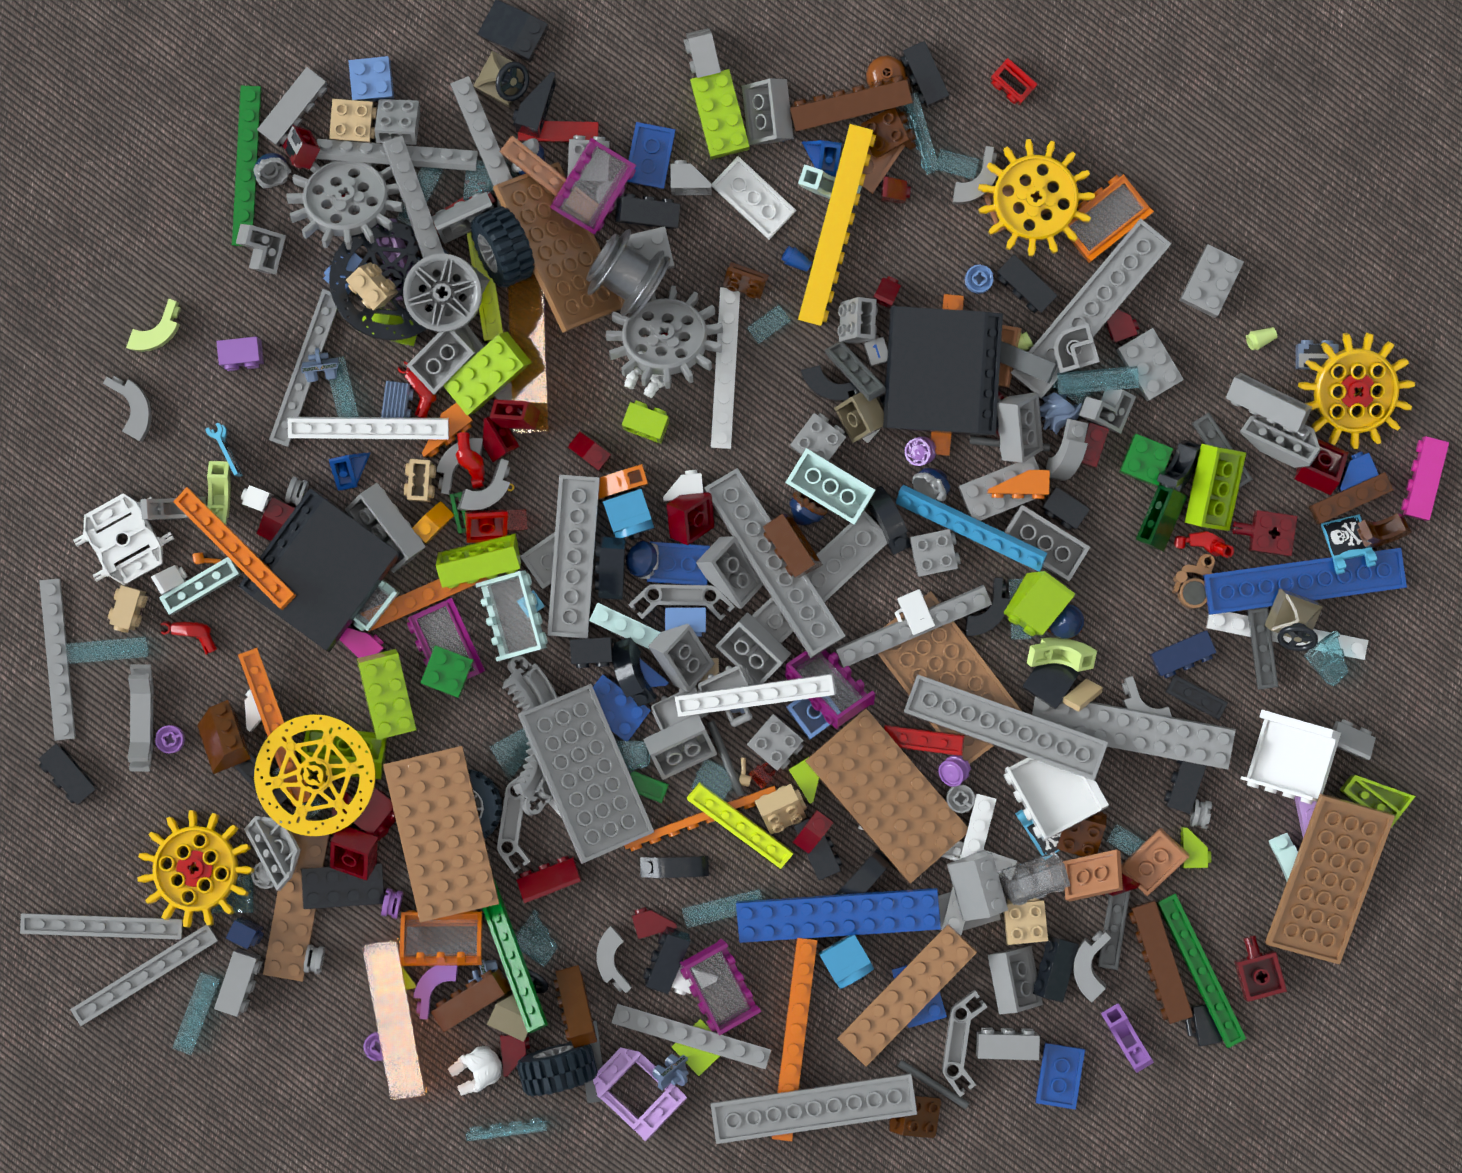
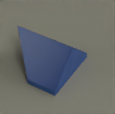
[802,140,842,177]
[329,452,371,491]

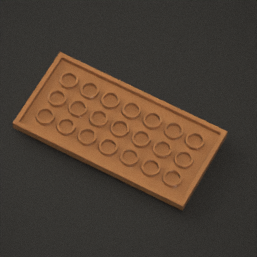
[493,162,625,333]
[878,591,1022,764]
[805,708,968,883]
[383,746,499,923]
[1265,793,1395,965]

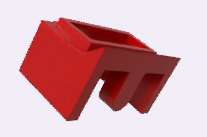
[990,58,1037,105]

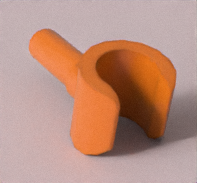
[193,552,221,564]

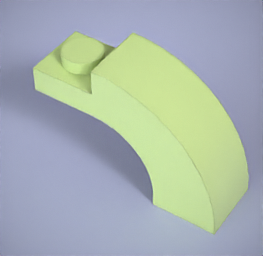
[126,299,180,352]
[207,461,231,525]
[1027,638,1097,672]

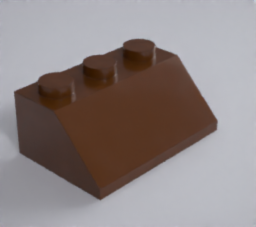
[763,513,823,578]
[197,700,251,774]

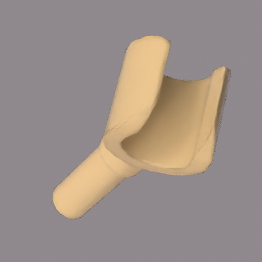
[739,758,751,787]

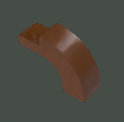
[1357,513,1412,548]

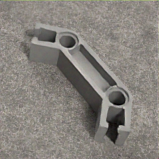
[628,584,735,621]
[128,664,154,772]
[497,775,531,873]
[942,990,987,1097]

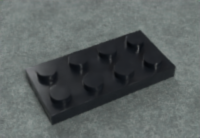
[301,863,384,909]

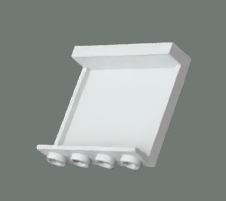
[1241,710,1341,805]
[1004,757,1109,841]

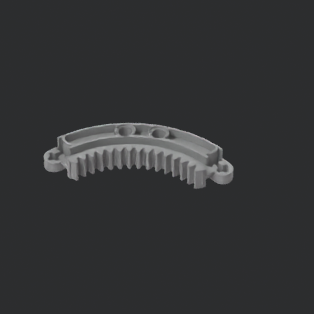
[502,656,558,816]

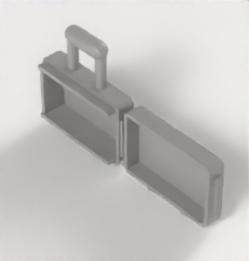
[651,664,755,730]

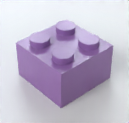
[216,337,264,371]

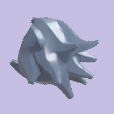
[1040,391,1082,434]

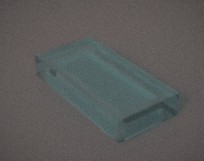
[935,149,979,180]
[747,305,791,345]

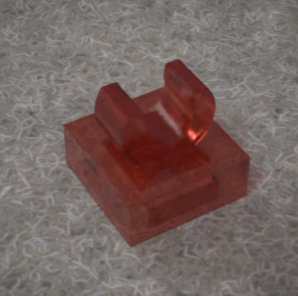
[749,762,776,789]

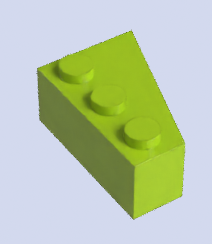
[1340,774,1416,828]

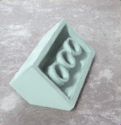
[785,448,875,525]

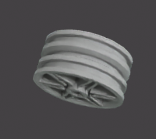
[403,254,482,332]

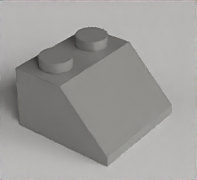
[1332,719,1376,760]

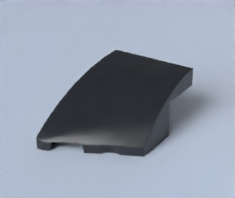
[1022,663,1081,710]

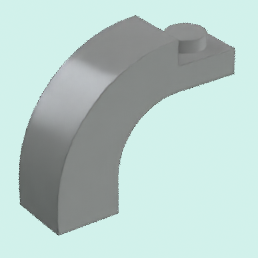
[103,376,152,442]
[1074,929,1112,1003]

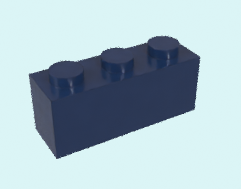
[1150,630,1217,678]
[226,916,264,949]

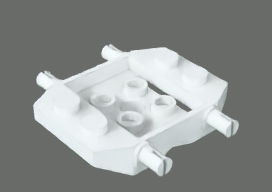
[73,493,174,585]

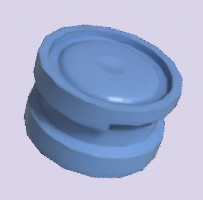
[965,264,993,294]

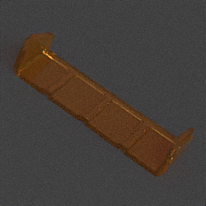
[508,275,550,434]
[363,938,427,1100]

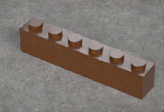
[790,75,914,131]
[1129,900,1193,1024]

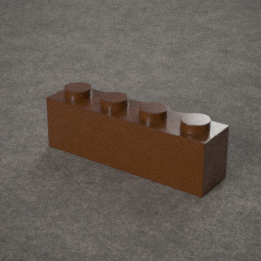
[1308,472,1393,524]
[554,965,597,1048]
[431,969,512,1032]

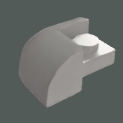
[1054,323,1100,373]

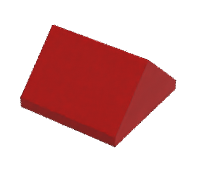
[465,509,508,543]

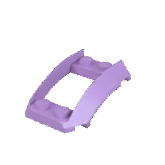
[593,1048,687,1141]

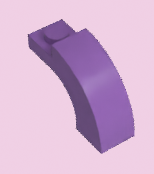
[413,965,458,1020]
[1101,1004,1154,1073]

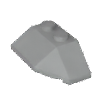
[1240,415,1320,468]
[244,816,300,891]

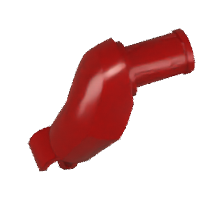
[398,362,437,418]
[455,432,485,489]
[1174,531,1234,558]
[160,621,217,654]

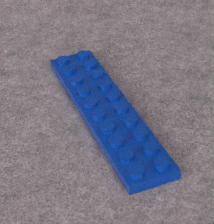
[1203,548,1407,615]
[736,888,941,943]

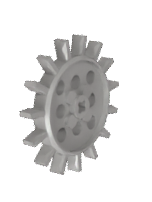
[287,160,403,250]
[606,286,723,389]

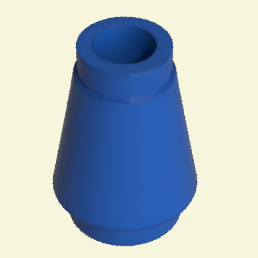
[781,246,812,272]

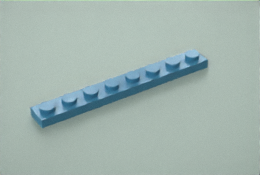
[896,485,1047,572]

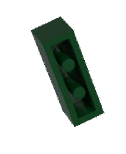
[1135,484,1187,552]

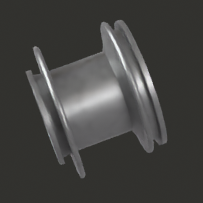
[586,229,671,319]

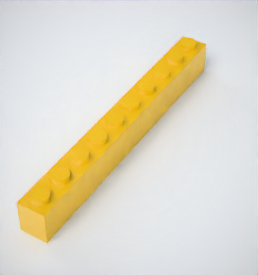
[798,124,876,326]

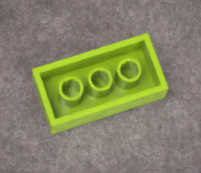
[690,69,749,160]
[444,332,532,416]
[622,400,670,444]
[357,649,416,740]

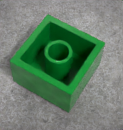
[1119,434,1173,487]
[421,645,474,698]

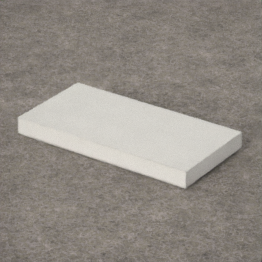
[711,156,796,240]

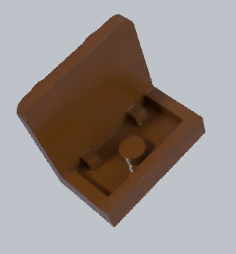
[861,107,917,158]
[723,262,769,299]
[1057,811,1107,857]
[889,1095,941,1138]

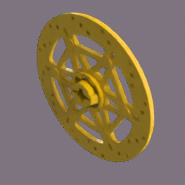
[254,715,375,836]

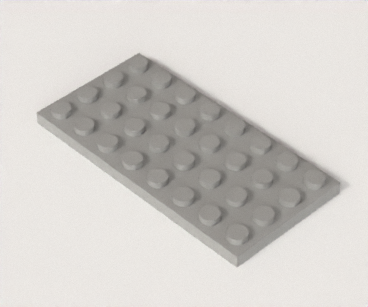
[518,684,654,864]

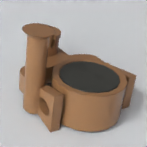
[1172,554,1215,609]

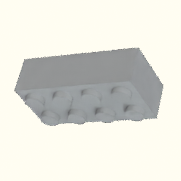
[958,456,1039,521]
[345,483,426,573]
[1004,505,1090,582]

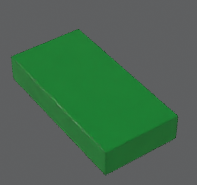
[630,770,669,803]

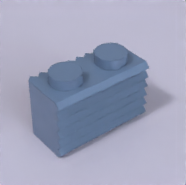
[381,381,414,418]

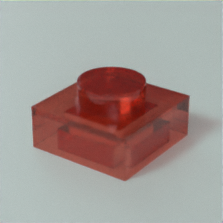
[506,509,527,531]

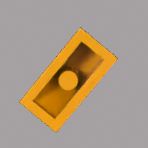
[412,501,454,544]

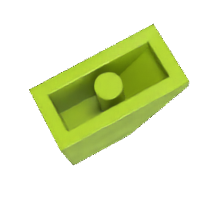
[789,757,819,804]
[1181,827,1211,868]

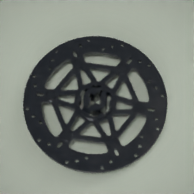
[329,222,448,341]

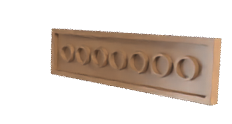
[263,817,329,982]
[837,924,977,1067]

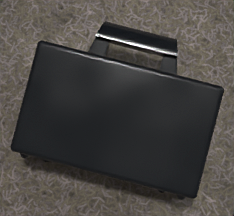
[1185,1004,1222,1047]

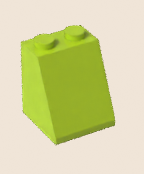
[1004,571,1075,636]

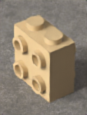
[329,99,377,143]
[346,262,398,310]
[404,459,436,502]
[108,585,148,633]
[755,784,807,835]
[1003,896,1048,945]

